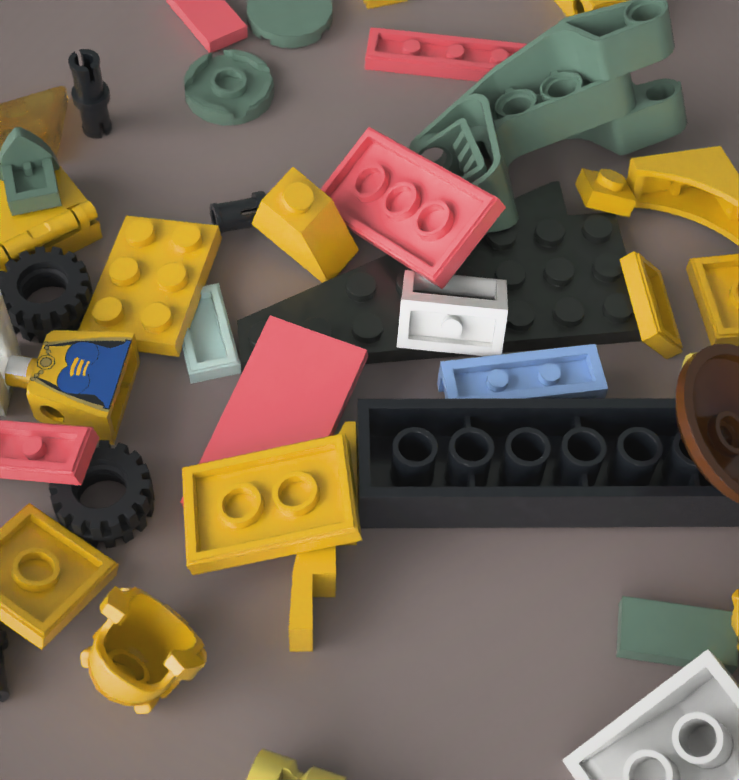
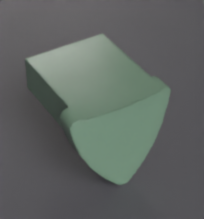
[0,127,62,216]

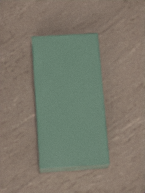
[616,596,738,674]

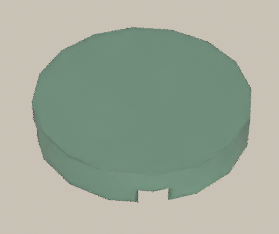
[247,0,332,48]
[184,49,274,126]

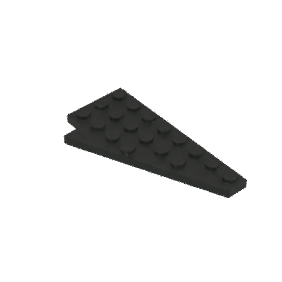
[237,181,642,373]

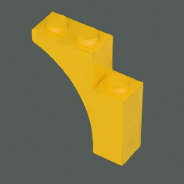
[626,146,739,246]

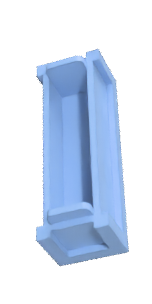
[437,344,608,399]

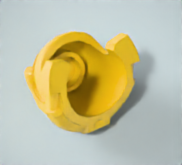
[80,585,207,714]

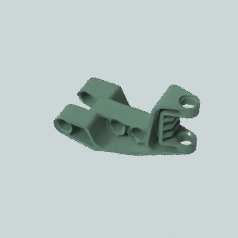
[409,0,687,233]

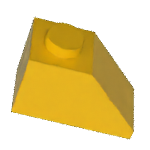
[252,167,359,283]

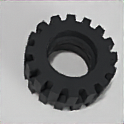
[0,246,93,343]
[49,440,155,549]

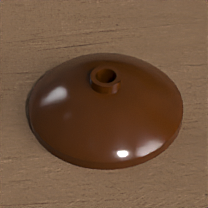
[675,344,739,504]

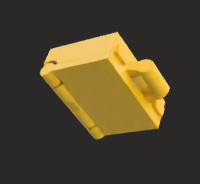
[0,165,103,272]

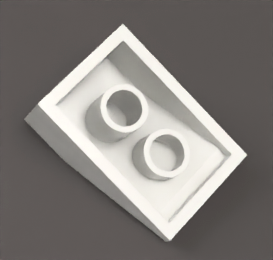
[562,649,739,780]

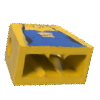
[5,330,140,445]

